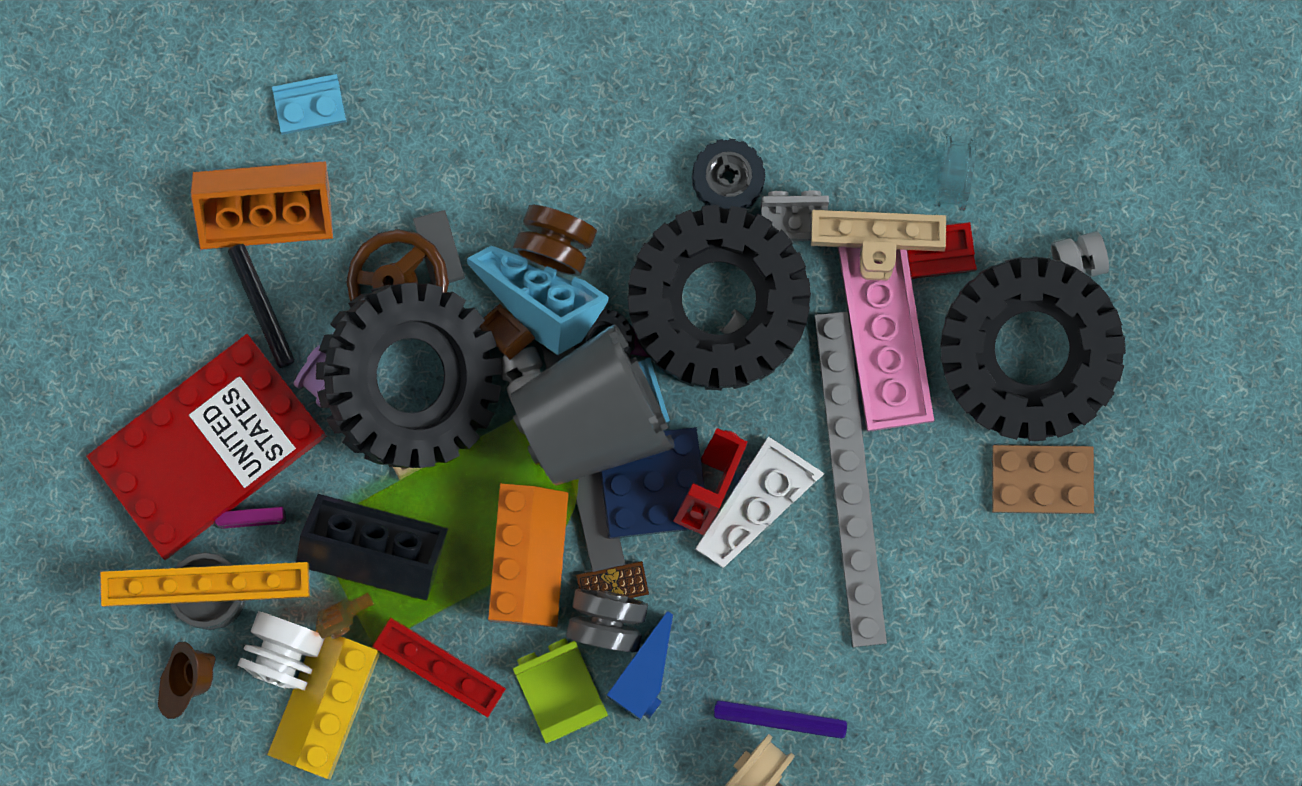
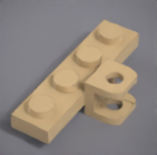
[811,210,946,281]

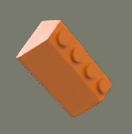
[191,161,333,250]
[488,483,569,627]

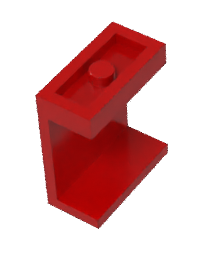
[673,428,748,535]

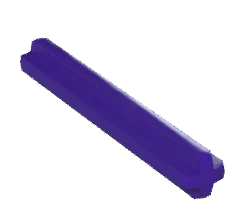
[713,700,847,739]

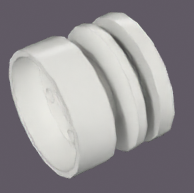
[237,611,325,691]

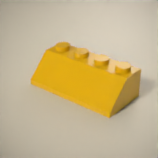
[267,628,381,780]

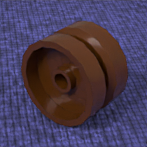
[513,204,597,276]

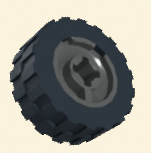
[692,138,765,209]

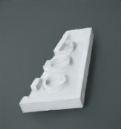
[694,437,825,568]

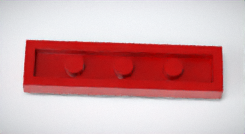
[372,616,506,717]

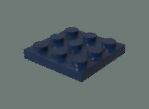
[600,427,710,539]

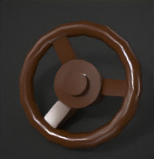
[346,229,449,301]

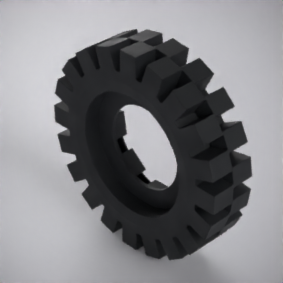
[628,205,811,391]
[940,256,1126,441]
[316,282,502,468]

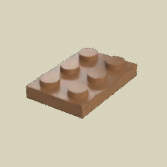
[992,445,1094,514]

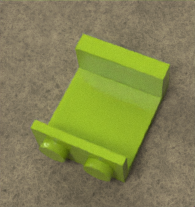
[513,638,608,744]

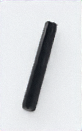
[228,244,295,368]

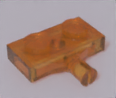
[316,592,374,639]

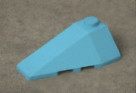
[467,245,609,355]

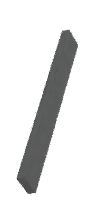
[540,343,626,572]

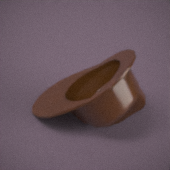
[158,642,216,719]

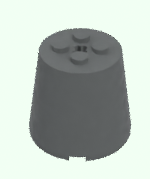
[511,324,675,485]

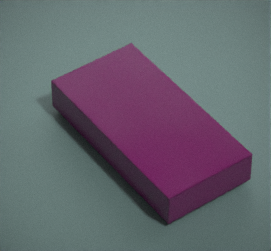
[215,507,286,529]

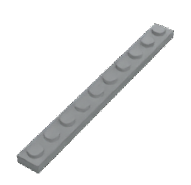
[814,312,887,647]

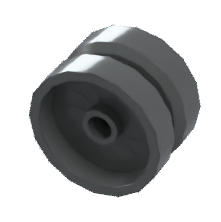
[169,552,246,630]
[566,589,648,652]

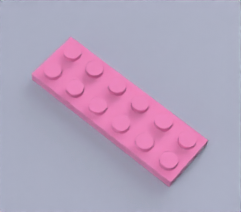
[838,247,934,432]

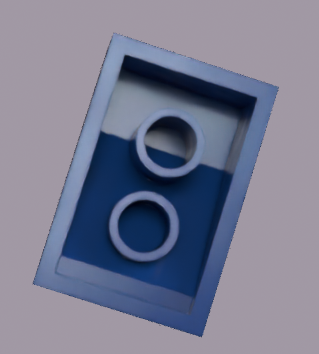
[607,611,673,721]

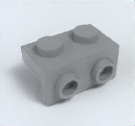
[761,190,829,241]

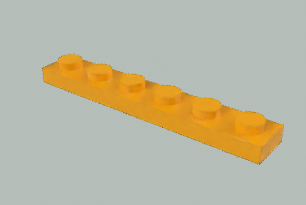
[100,562,310,607]

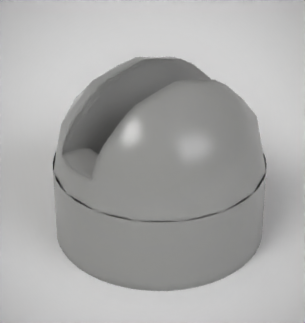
[719,309,747,334]

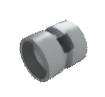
[1051,231,1109,277]
[500,347,543,406]

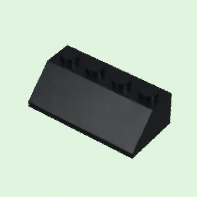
[296,494,448,601]

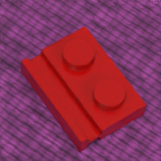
[907,222,977,279]

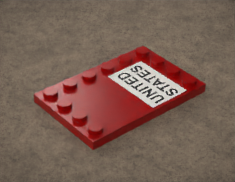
[86,334,327,561]

